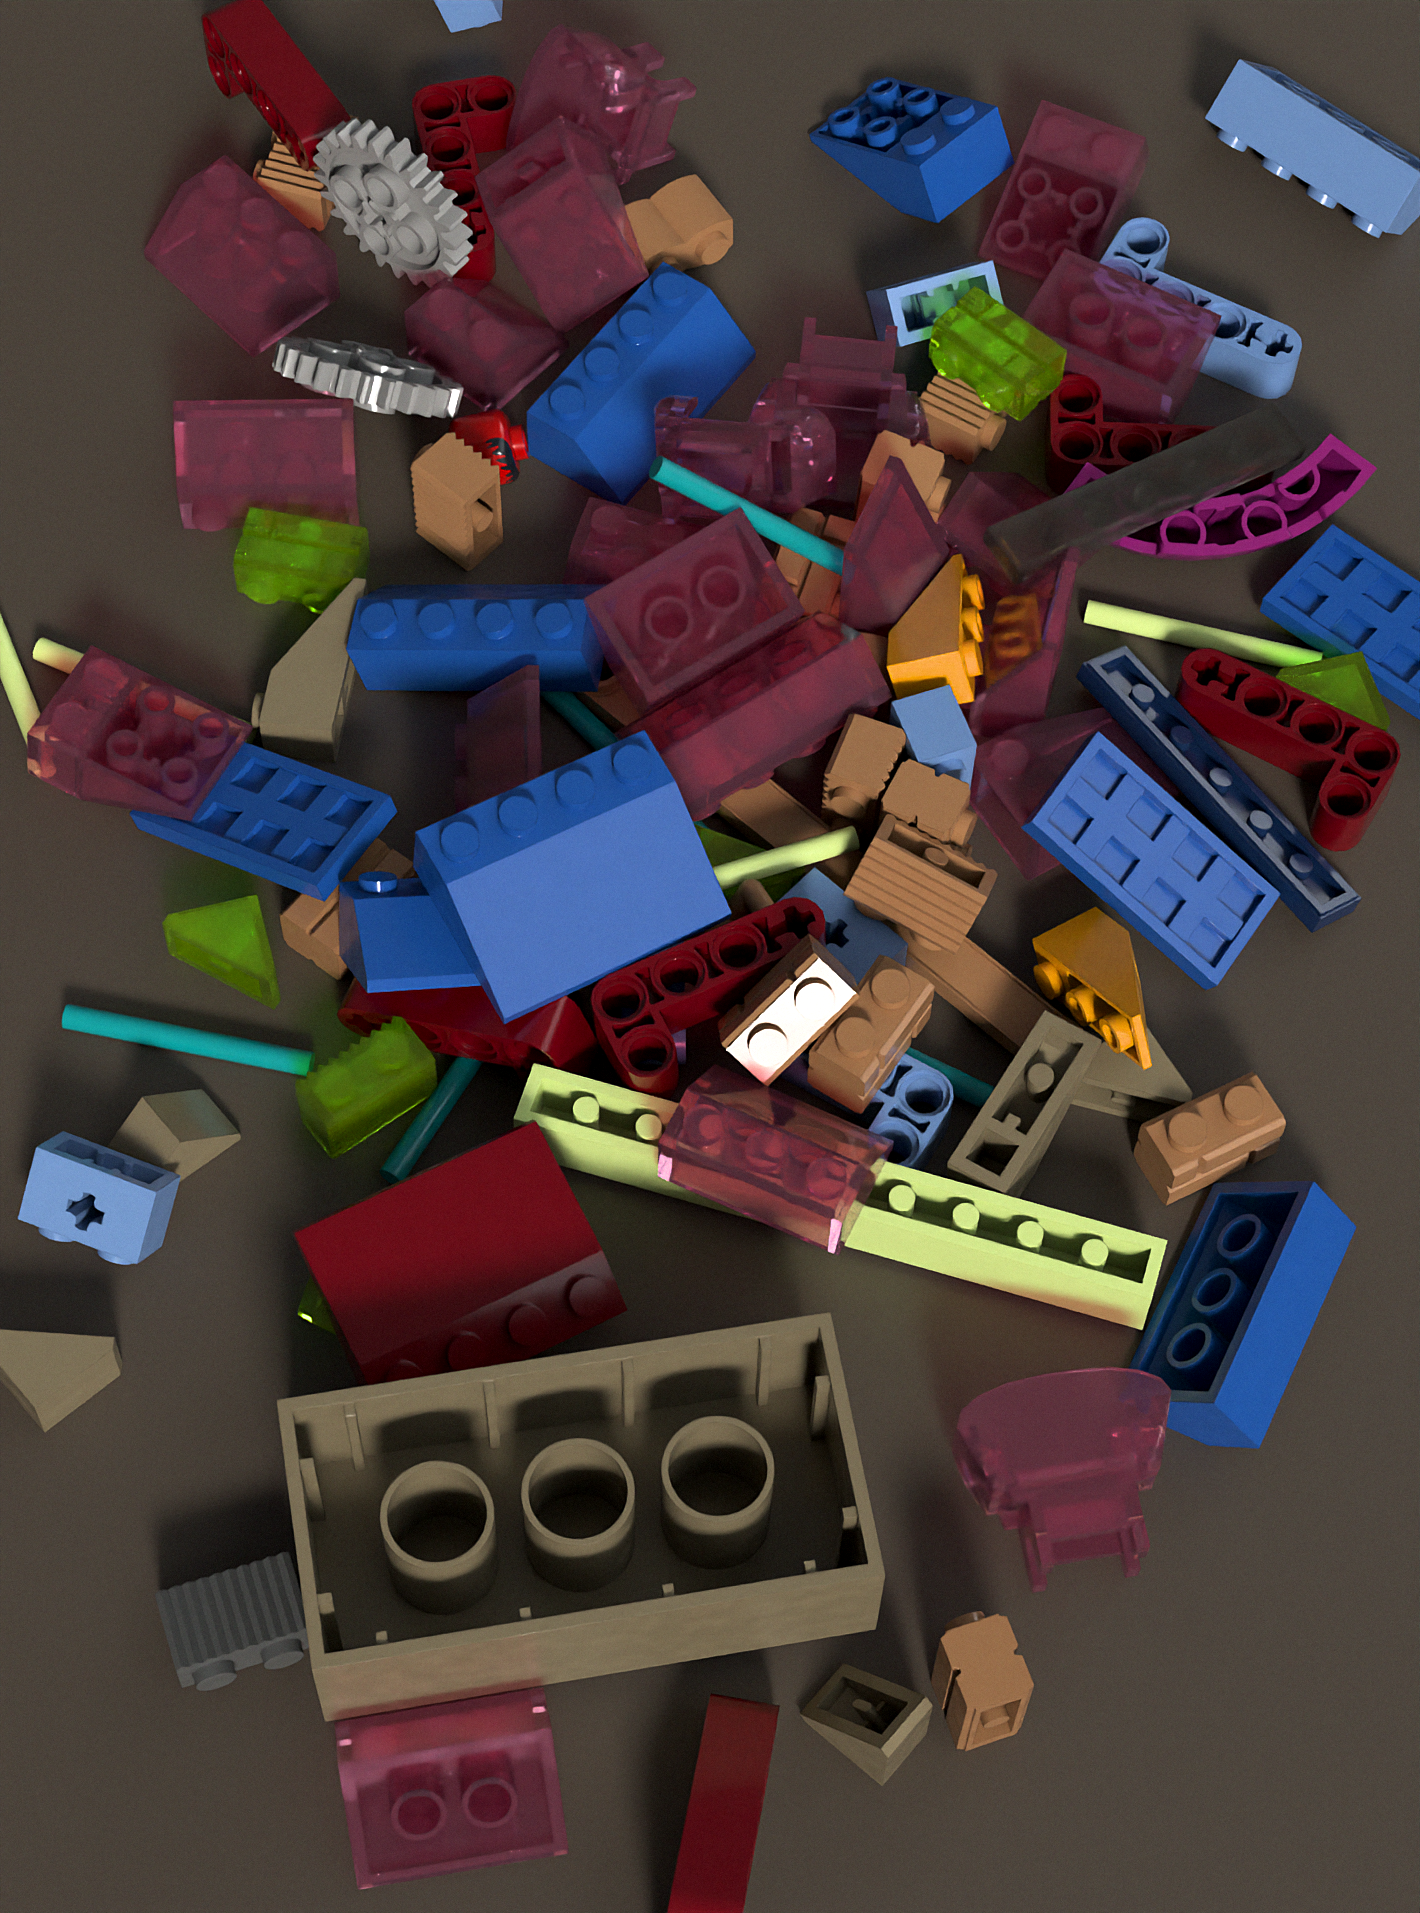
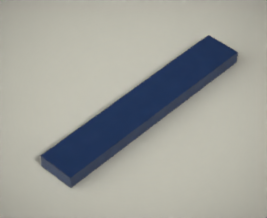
[1076,645,1362,933]

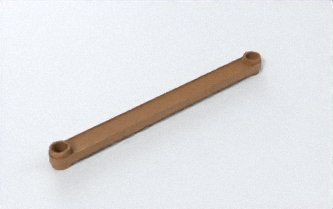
[574,647,1083,1056]

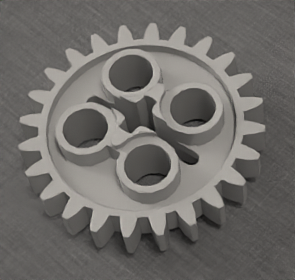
[313,118,473,288]
[272,336,464,418]

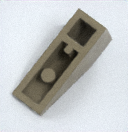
[251,578,368,763]
[947,1010,1101,1198]

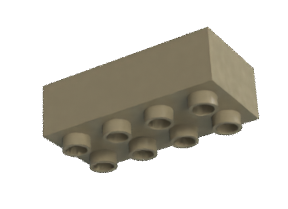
[277,1312,885,1722]

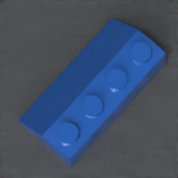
[526,261,756,509]
[346,584,617,692]
[339,871,481,993]
[1114,1181,1356,1449]

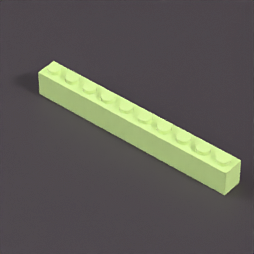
[513,1063,1168,1330]

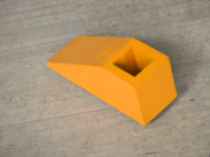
[887,554,985,704]
[1032,907,1152,1070]

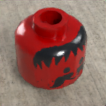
[440,409,530,486]

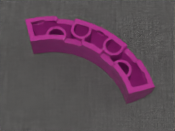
[1049,433,1377,561]

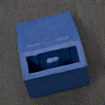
[809,77,1015,223]

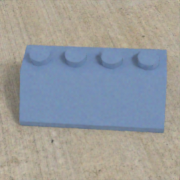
[1205,59,1420,238]

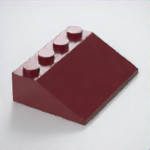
[292,1119,628,1387]

